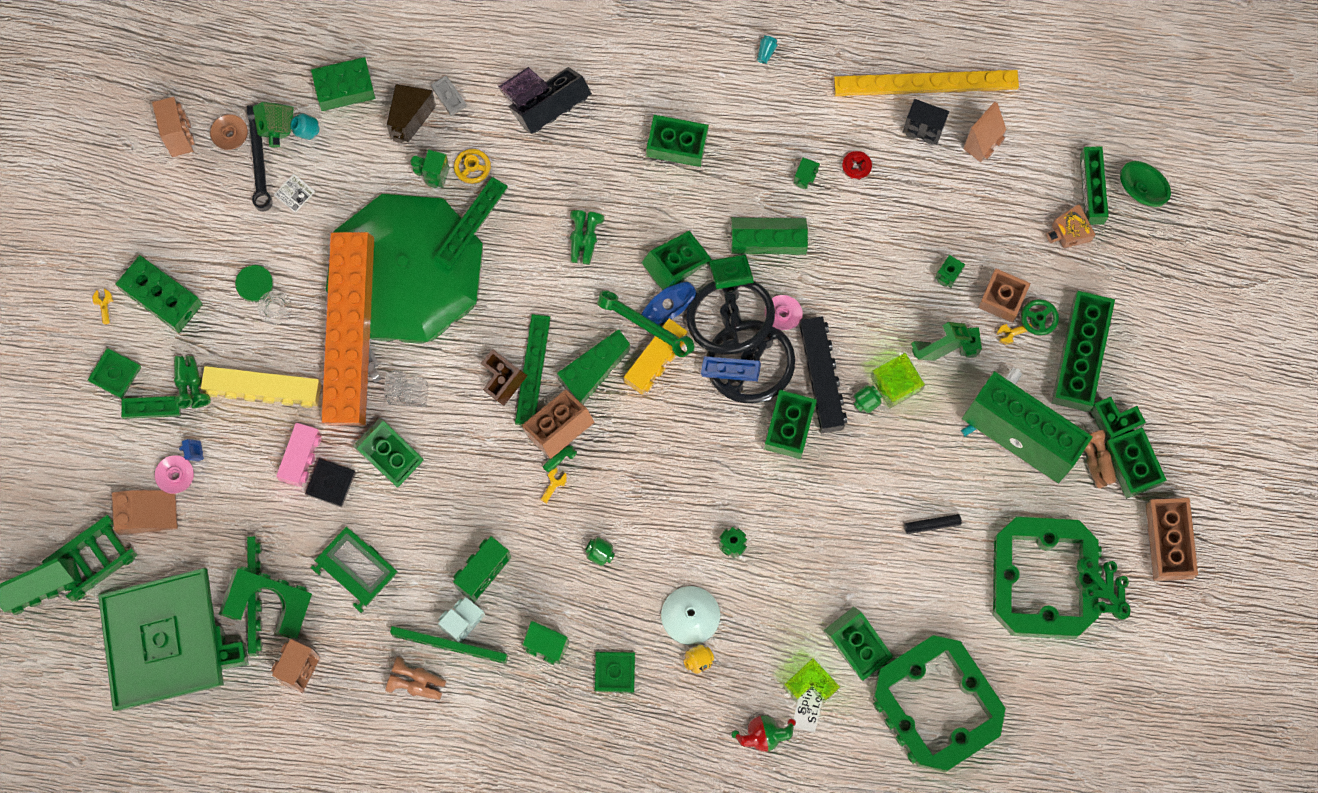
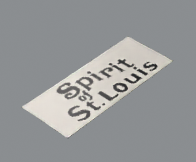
[794,669,829,733]

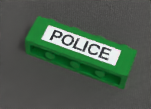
[1080,146,1109,225]

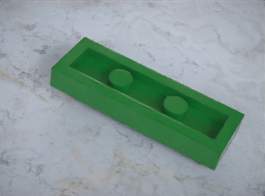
[121,396,181,419]

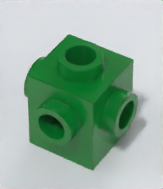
[719,527,747,558]

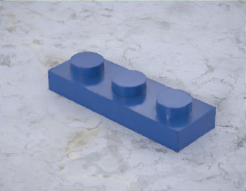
[701,356,761,382]

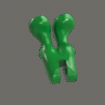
[570,210,605,265]
[174,356,211,409]

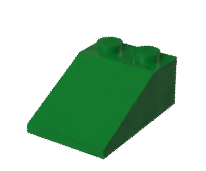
[641,230,712,291]
[353,418,424,488]
[823,606,893,681]

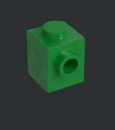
[935,255,966,288]
[959,327,982,358]

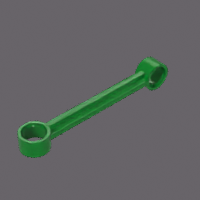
[597,291,694,357]

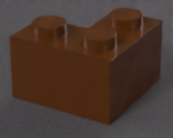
[481,349,527,406]

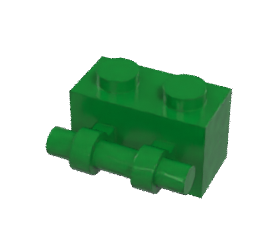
[411,150,450,188]

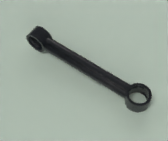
[247,104,273,212]

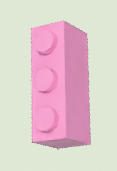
[276,423,322,487]

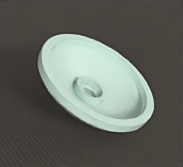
[661,586,720,645]

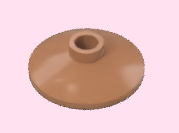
[210,115,248,150]

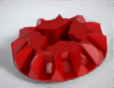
[842,151,872,180]

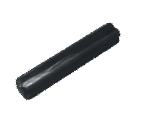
[904,514,962,534]

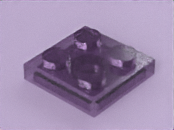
[498,67,548,107]

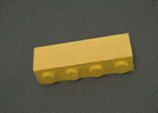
[624,318,688,395]

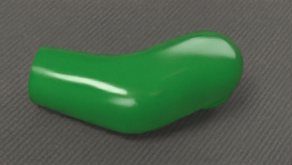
[543,445,577,473]

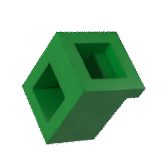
[794,157,820,189]

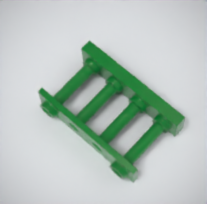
[42,515,138,602]

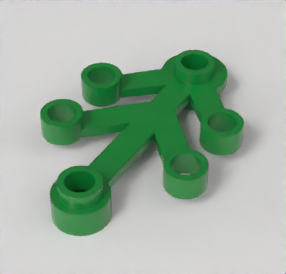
[1076,557,1131,620]

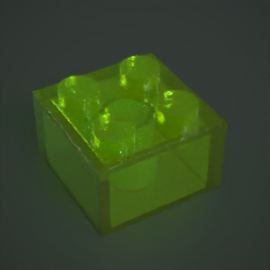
[870,353,925,409]

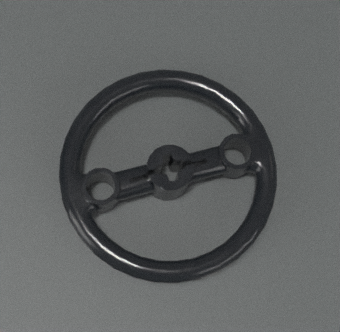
[686,281,775,355]
[707,320,795,404]

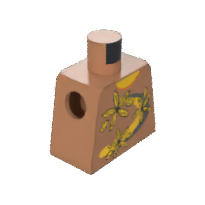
[1046,204,1096,248]

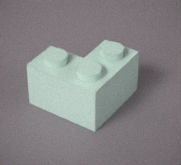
[438,597,485,643]

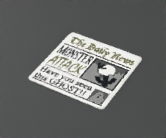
[274,174,315,212]

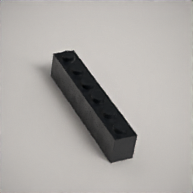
[799,316,847,434]

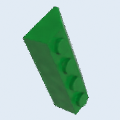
[731,217,808,255]
[0,558,82,615]

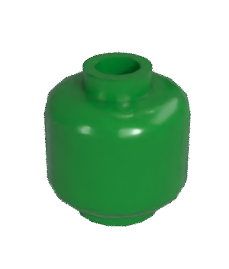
[853,385,883,413]
[585,537,615,566]

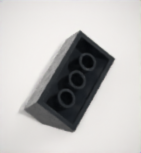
[508,67,592,134]

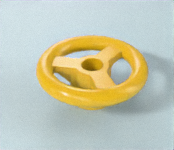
[454,149,491,184]

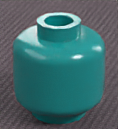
[291,113,320,140]

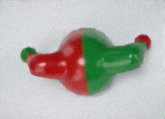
[731,715,796,752]

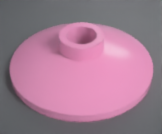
[765,295,803,330]
[155,456,194,494]

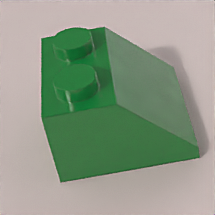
[523,621,569,665]

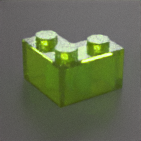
[783,658,840,703]

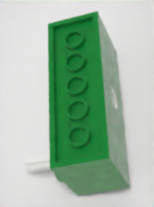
[962,367,1093,484]

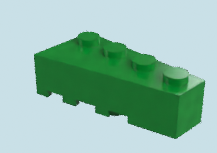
[557,329,630,405]

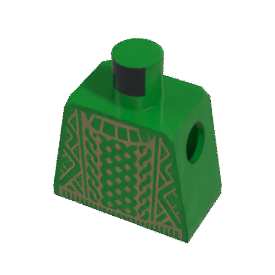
[253,102,294,148]

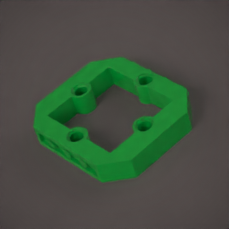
[993,517,1102,639]
[873,635,1006,773]

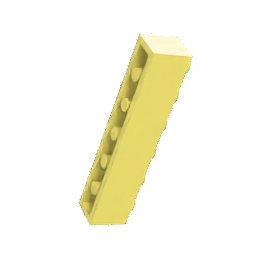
[201,366,321,408]

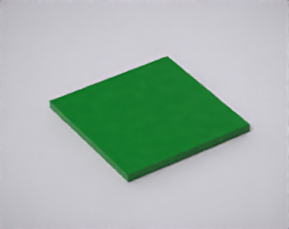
[98,568,224,712]

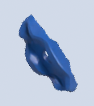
[641,282,696,324]

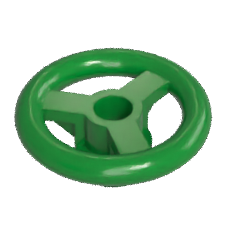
[1021,299,1059,336]

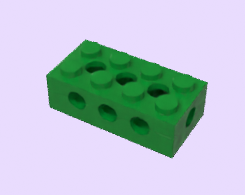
[115,255,203,334]

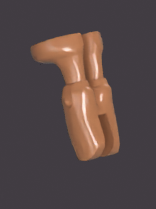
[1085,430,1116,489]
[385,656,446,700]

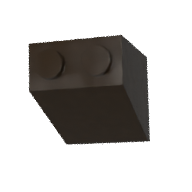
[387,84,436,143]

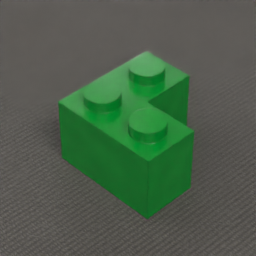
[1090,396,1146,442]
[216,626,249,670]

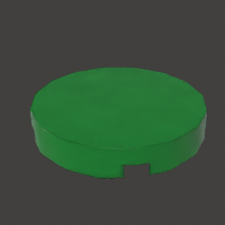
[235,265,274,302]

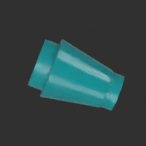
[757,35,778,64]

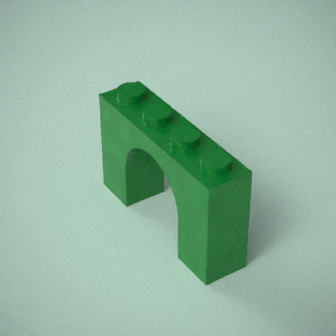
[218,566,312,640]

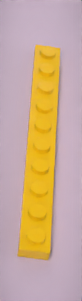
[834,70,1019,96]

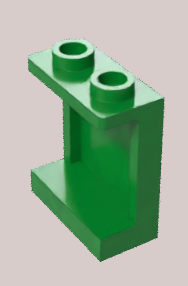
[911,322,973,361]

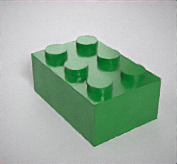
[311,57,376,111]
[646,114,709,167]
[764,390,817,459]
[1105,427,1167,499]
[453,536,511,603]

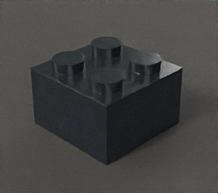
[903,99,950,145]

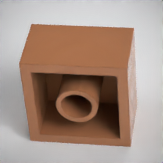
[978,268,1031,323]

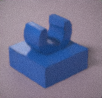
[179,439,204,462]

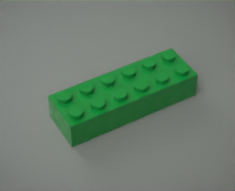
[1051,291,1115,412]

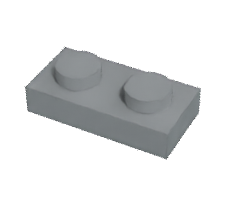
[431,75,467,116]

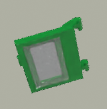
[310,526,398,613]

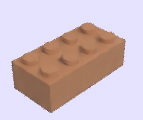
[1146,498,1198,581]

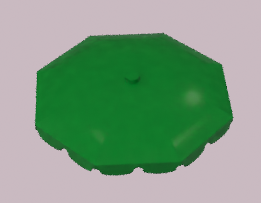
[326,194,483,344]

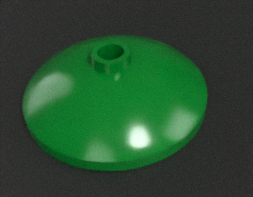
[1120,161,1171,207]

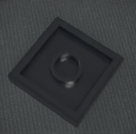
[305,458,356,508]

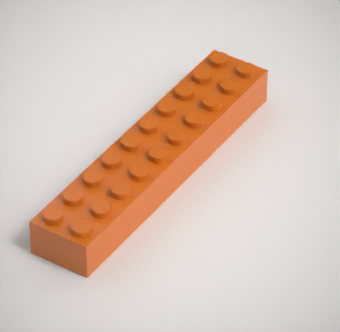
[322,232,374,426]

